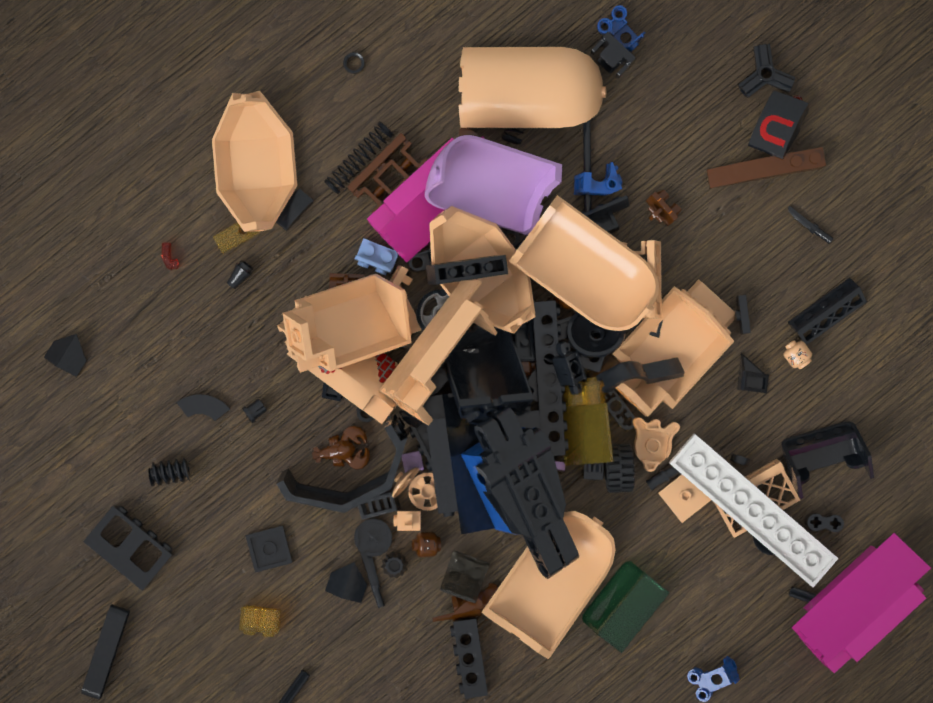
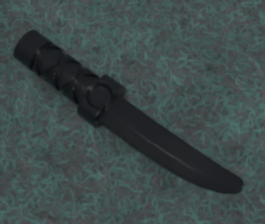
[788,206,833,244]

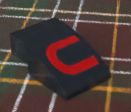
[748,90,809,159]

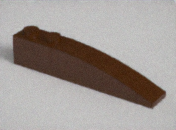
[707,147,826,189]

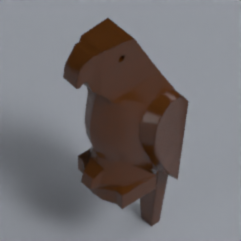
[432,583,498,622]

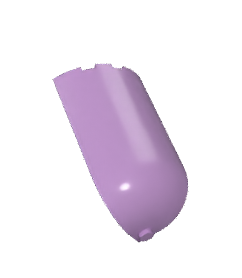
[425,135,562,235]

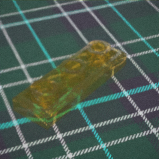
[213,222,262,254]

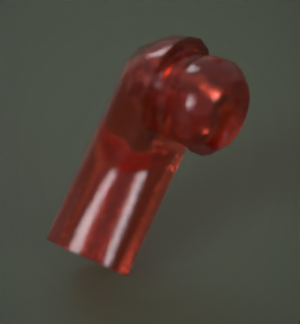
[161,242,179,270]

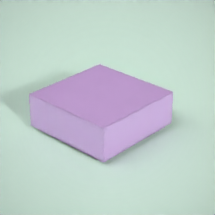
[402,451,424,473]

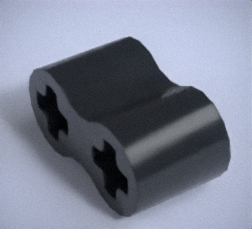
[804,513,844,532]

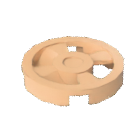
[409,473,438,511]

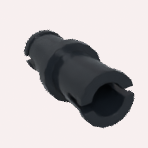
[646,465,680,491]

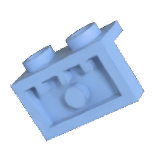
[355,238,399,276]

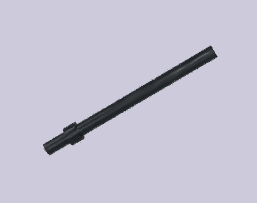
[583,118,593,212]

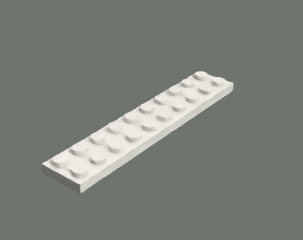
[669,434,838,587]

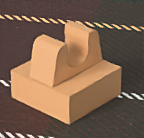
[389,265,413,286]

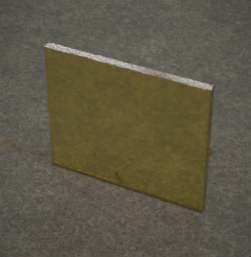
[563,403,613,466]

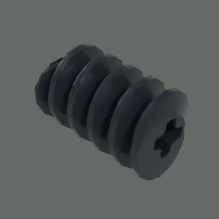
[148,458,190,487]

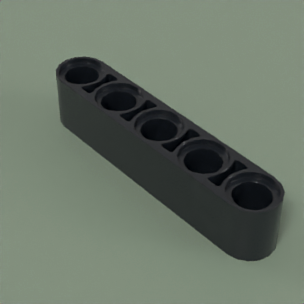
[81,604,130,700]

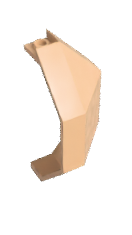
[212,91,297,232]
[430,206,536,334]

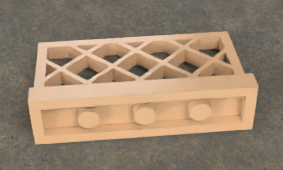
[713,459,800,538]

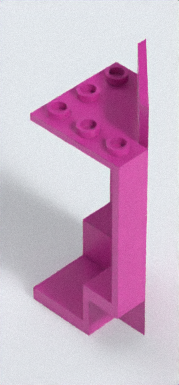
[367,136,485,263]
[791,533,931,673]

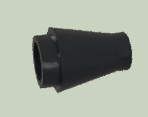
[227,260,253,289]

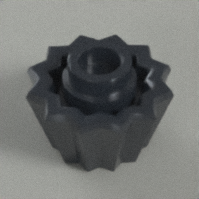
[381,552,408,578]

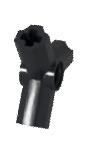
[738,44,795,98]

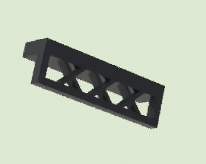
[788,278,867,345]

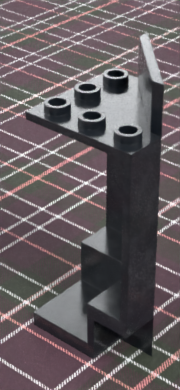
[424,393,495,535]

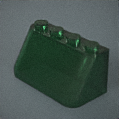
[582,561,670,653]

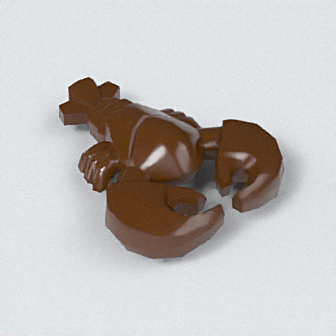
[312,425,370,470]

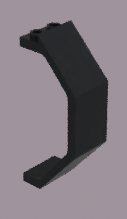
[276,413,411,513]

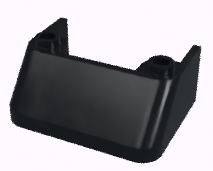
[781,421,874,499]

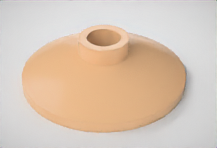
[392,467,419,498]

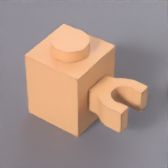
[394,510,421,531]

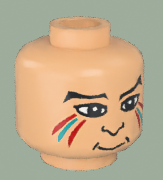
[784,340,812,370]

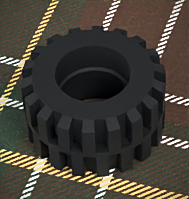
[604,443,635,493]

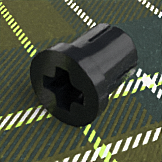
[242,399,267,424]

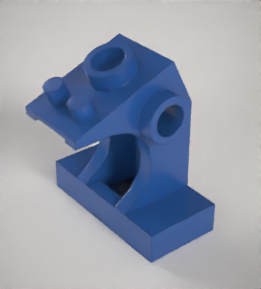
[574,162,622,196]

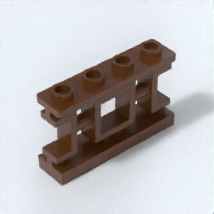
[347,133,428,213]

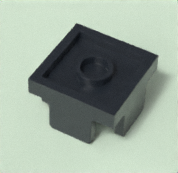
[590,32,636,79]

